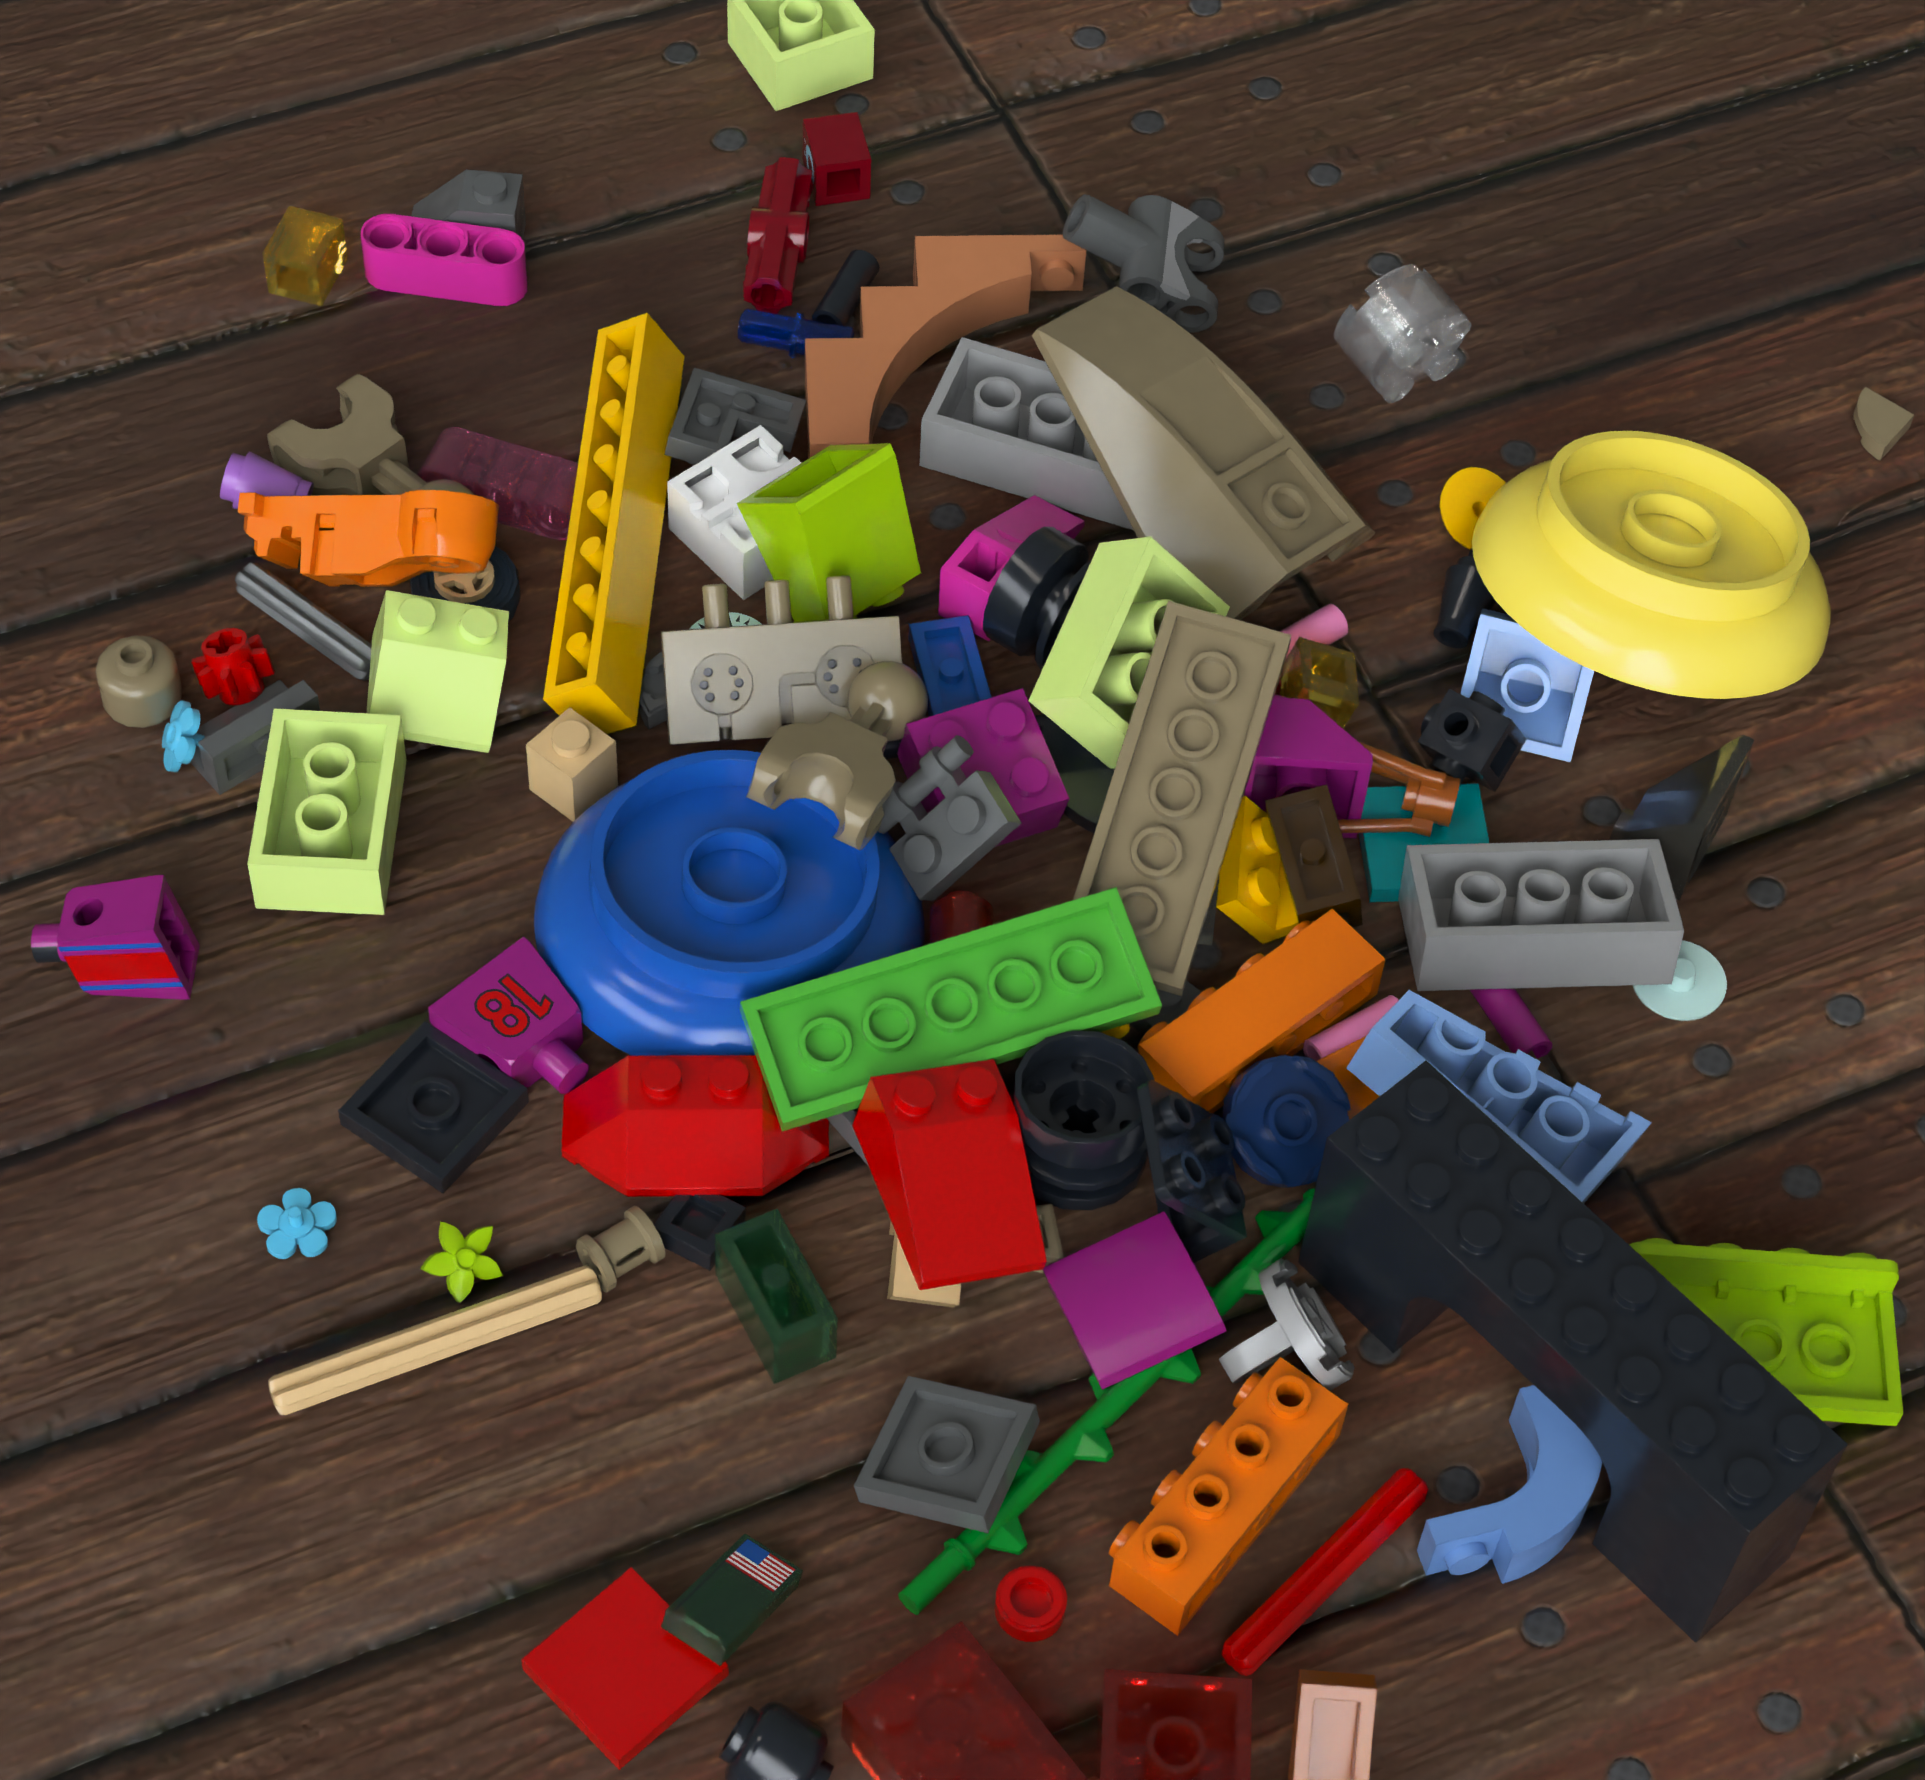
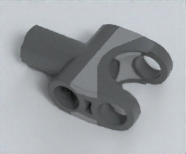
[1063,194,1225,333]

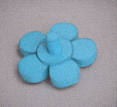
[162,700,205,772]
[257,1188,337,1259]

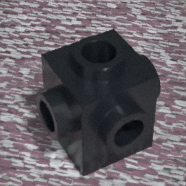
[1417,689,1527,792]

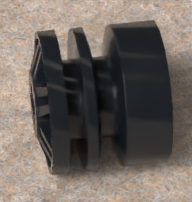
[983,526,1092,670]
[1013,1030,1154,1210]

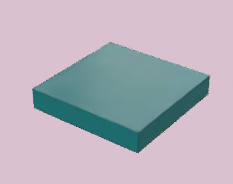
[1358,784,1489,902]

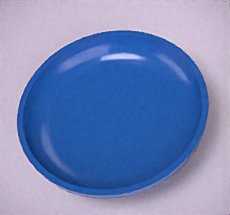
[534,750,925,1056]

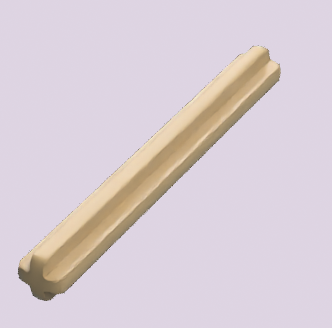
[268,1265,602,1415]

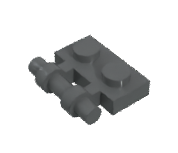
[878,735,1021,901]

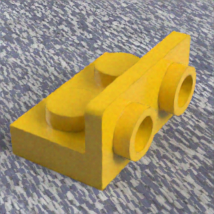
[1216,796,1314,944]

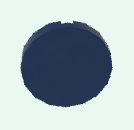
[1222,1055,1351,1188]

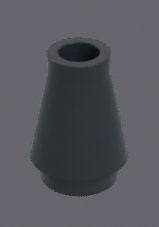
[1433,556,1496,649]

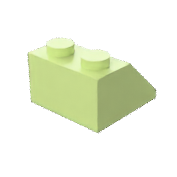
[367,590,509,753]

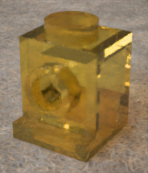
[1280,637,1359,729]

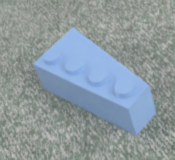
[1346,990,1652,1204]

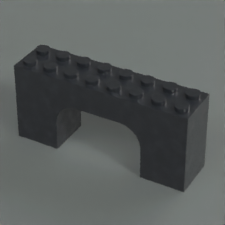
[1298,1061,1848,1643]

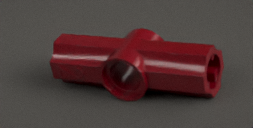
[743,157,813,314]

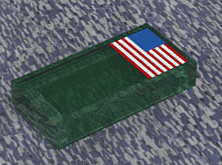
[661,1534,803,1666]

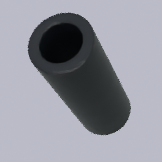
[812,250,880,336]

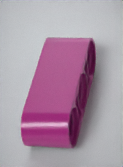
[361,214,527,306]

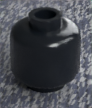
[719,1701,834,1780]

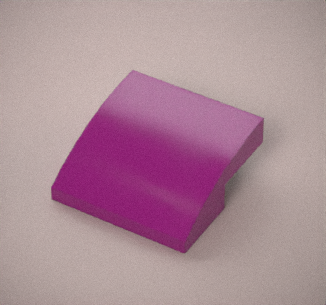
[1043,1211,1227,1390]

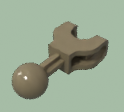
[267,374,474,496]
[746,661,928,851]

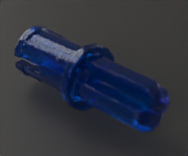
[738,309,854,358]

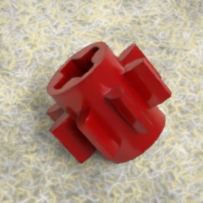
[191,628,275,705]

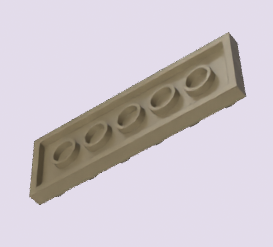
[1073,601,1291,996]

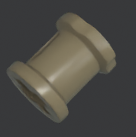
[575,1205,666,1293]

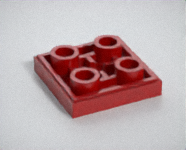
[521,1567,729,1770]

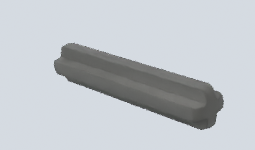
[235,562,372,681]

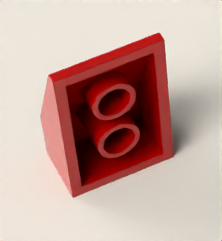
[852,1059,1047,1290]

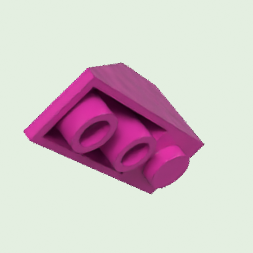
[938,495,1085,641]

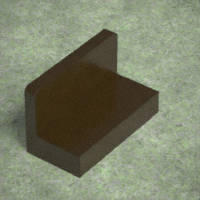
[1265,785,1363,927]

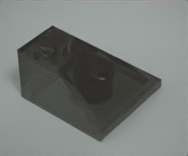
[1610,735,1754,901]

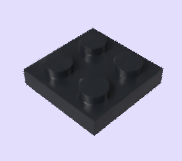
[338,1021,529,1194]

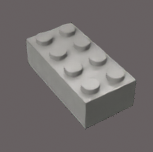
[919,337,1133,530]
[1398,839,1684,991]

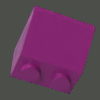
[1244,695,1373,839]

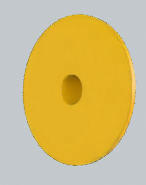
[1440,467,1506,550]

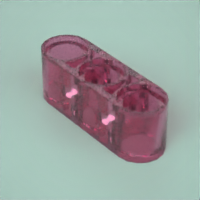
[417,427,578,540]

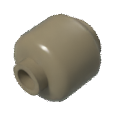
[95,635,183,728]

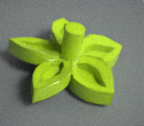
[420,1221,503,1303]

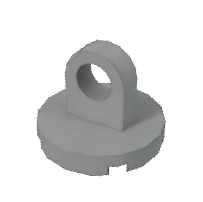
[1219,1258,1355,1390]

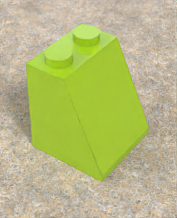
[737,443,921,622]

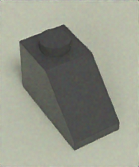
[411,169,526,240]

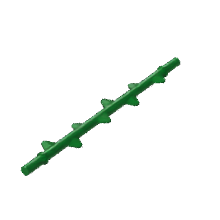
[898,1188,1315,1615]

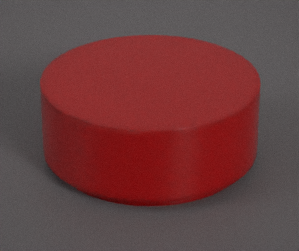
[994,1565,1067,1642]

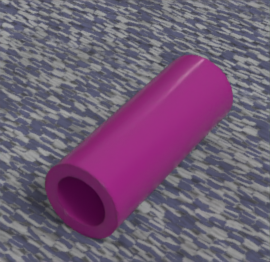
[1470,988,1552,1059]

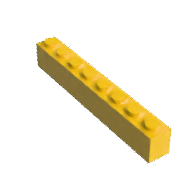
[543,313,685,734]

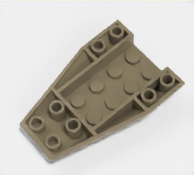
[1032,286,1376,620]

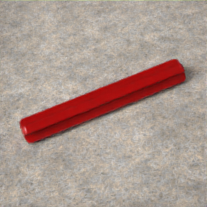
[1221,1468,1429,1676]

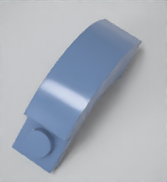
[1417,1385,1603,1584]

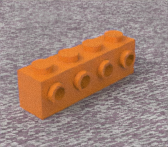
[1138,908,1386,1113]
[1109,1357,1349,1636]

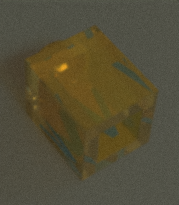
[263,206,348,306]

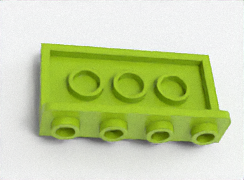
[1629,1238,1903,1426]

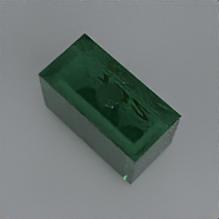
[715,1208,838,1384]

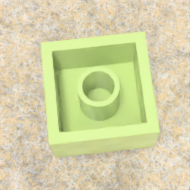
[727,0,875,111]

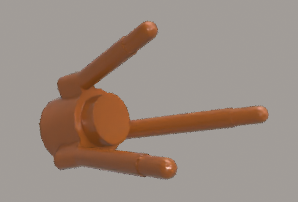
[1337,742,1461,837]

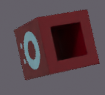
[802,112,871,206]

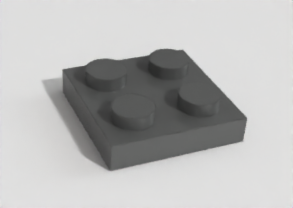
[854,1376,1040,1533]

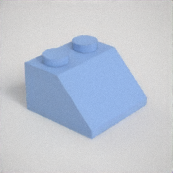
[1460,608,1594,762]

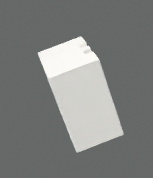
[667,425,801,600]

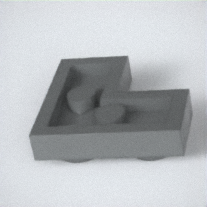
[664,368,806,465]

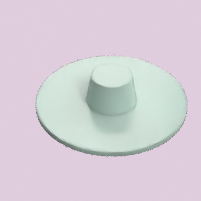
[1633,940,1727,1021]

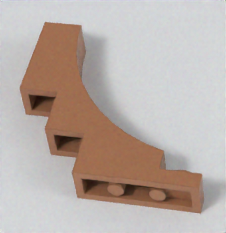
[805,235,1086,459]

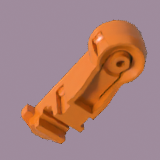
[238,490,499,587]

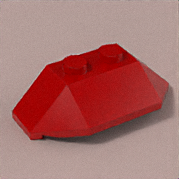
[562,1055,829,1197]

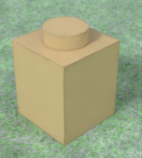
[526,707,618,822]

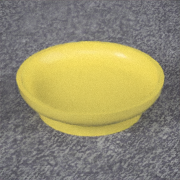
[1472,431,1831,699]

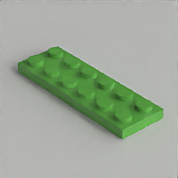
[740,887,1162,1132]

